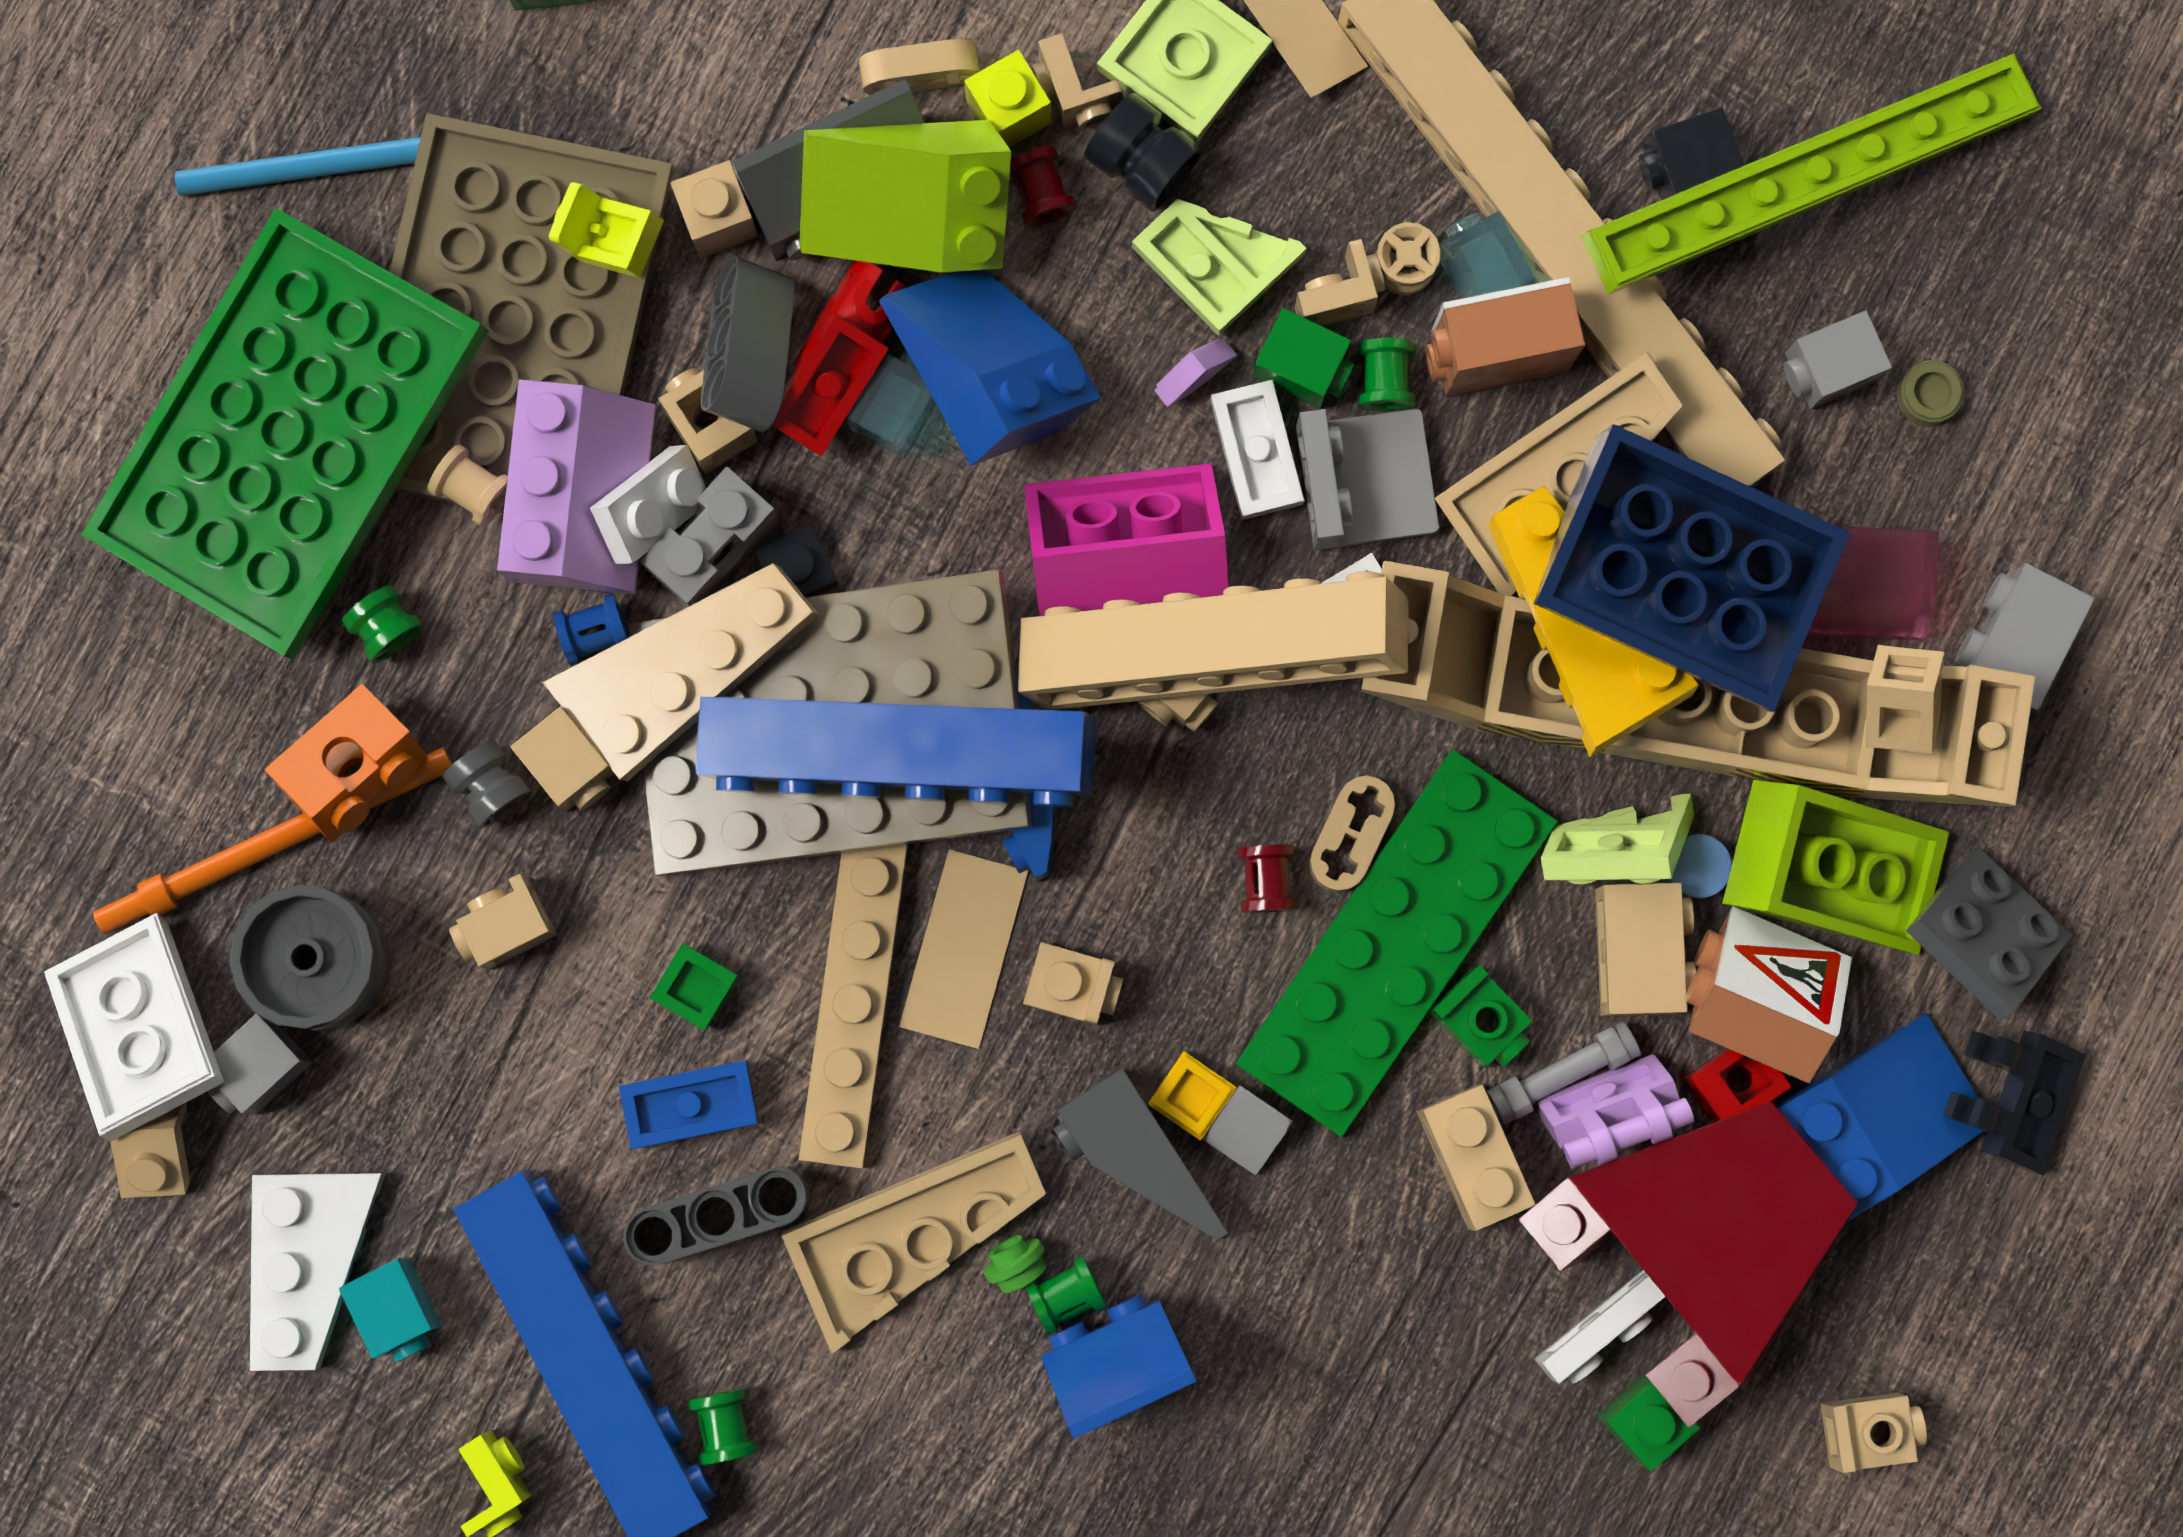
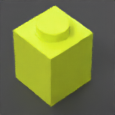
[964,49,1052,148]

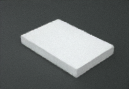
[44,913,224,1142]

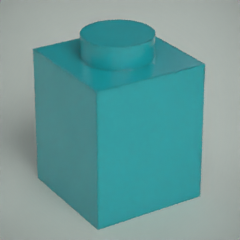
[338,1257,442,1363]

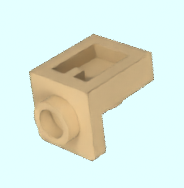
[1295,239,1385,327]
[1023,942,1123,1026]

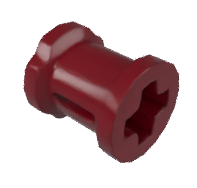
[1009,146,1077,227]
[1238,845,1298,913]

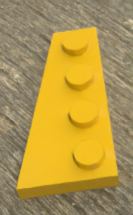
[1488,486,1699,757]

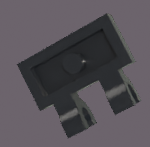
[1943,1030,2086,1176]

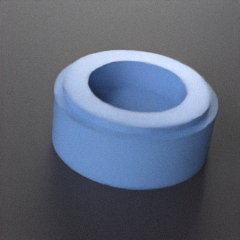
[1667,834,1732,899]

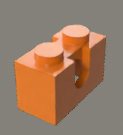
[264,684,428,843]

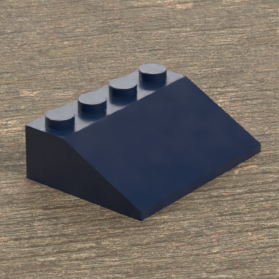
[1533,424,1850,712]

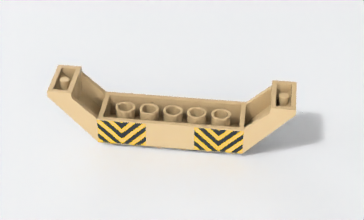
[1361,561,2035,807]

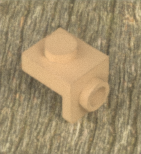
[1031,33,1123,129]
[111,1103,190,1198]

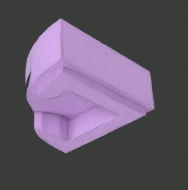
[1154,338,1237,407]

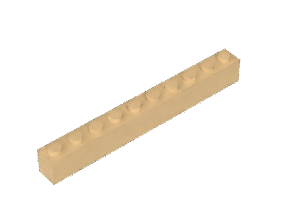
[1338,0,1785,487]

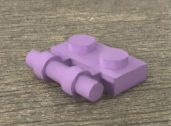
[1536,1054,1694,1169]

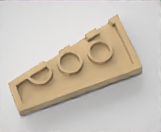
[1434,352,1684,597]
[542,563,819,781]
[782,1131,1046,1354]

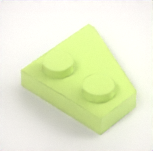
[1132,199,1307,336]
[1541,794,1694,884]

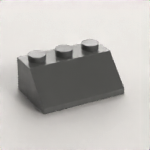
[732,79,925,261]

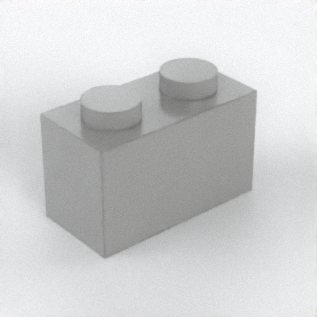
[1955,563,2095,714]

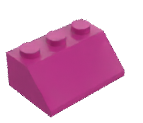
[1024,463,1229,616]

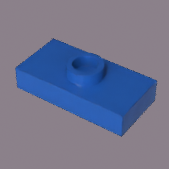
[619,1060,760,1150]

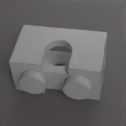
[640,467,780,607]

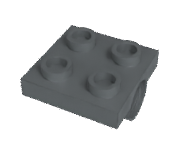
[1906,846,2072,1021]

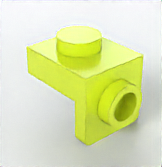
[549,182,664,278]
[458,1430,532,1537]

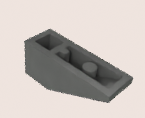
[1053,1068,1228,1240]

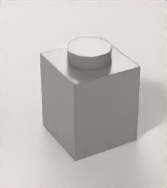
[1784,310,1892,410]
[207,1013,313,1115]

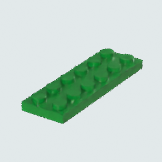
[1235,749,1558,1137]

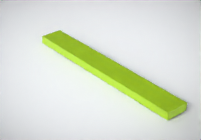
[1581,53,2042,295]

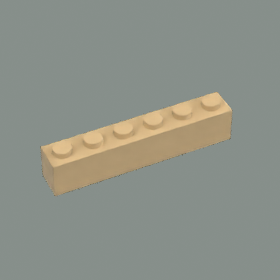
[1018,571,1408,710]

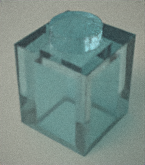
[1440,211,1535,299]
[847,353,937,460]

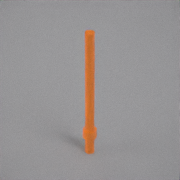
[93,747,453,935]

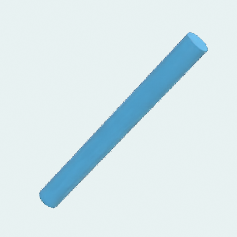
[175,137,421,196]

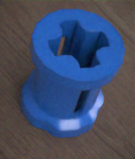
[553,593,630,667]

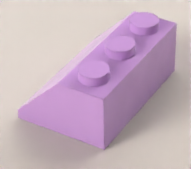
[497,379,656,594]

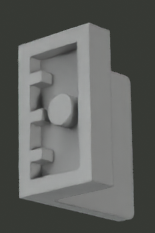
[1296,409,1439,551]

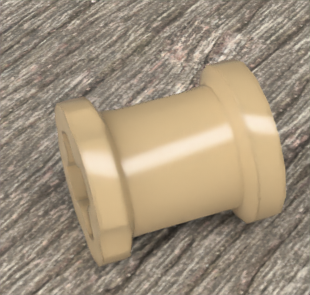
[427,444,508,527]

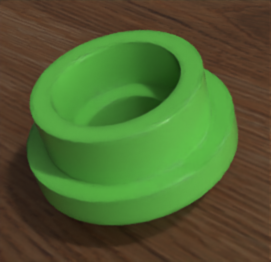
[983,1235,1047,1293]

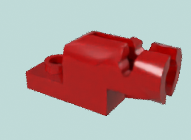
[771,260,908,456]

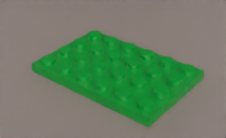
[81,208,489,661]

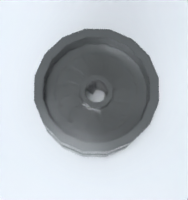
[229,885,390,1031]

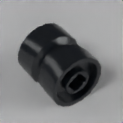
[1084,93,1203,212]

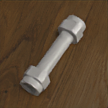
[1486,1021,1641,1125]

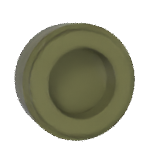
[1896,360,1964,426]

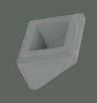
[1203,1085,1293,1176]

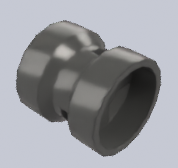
[442,740,532,829]

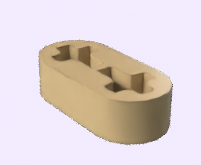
[859,39,980,95]
[1309,775,1395,893]

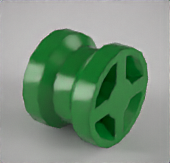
[341,585,424,664]

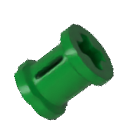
[1358,338,1415,411]
[1025,1256,1108,1336]
[688,1388,758,1465]

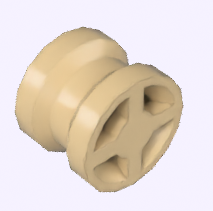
[1376,222,1441,295]

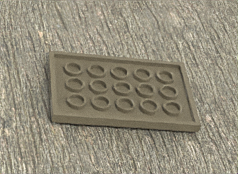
[389,113,675,514]
[629,569,1033,876]

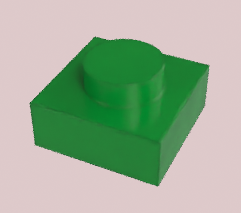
[649,943,740,1032]

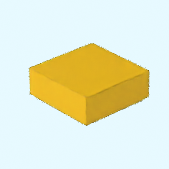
[1147,1051,1237,1141]

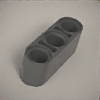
[701,256,795,432]
[623,1167,811,1266]

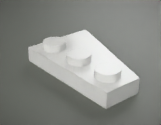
[250,1173,386,1371]

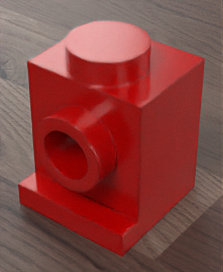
[1680,1048,1791,1123]

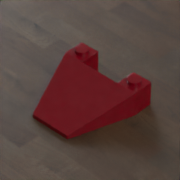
[1519,1101,1859,1428]

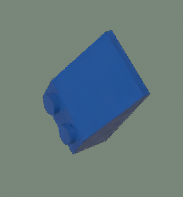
[879,270,1101,466]
[1775,1013,1983,1221]
[1041,1293,1197,1439]

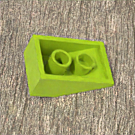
[799,120,1011,273]
[1722,780,1949,955]

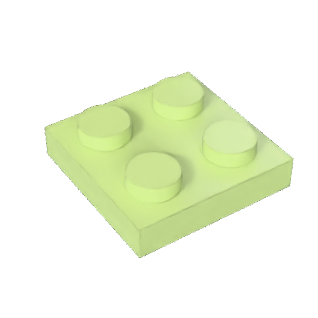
[1097,0,1272,143]

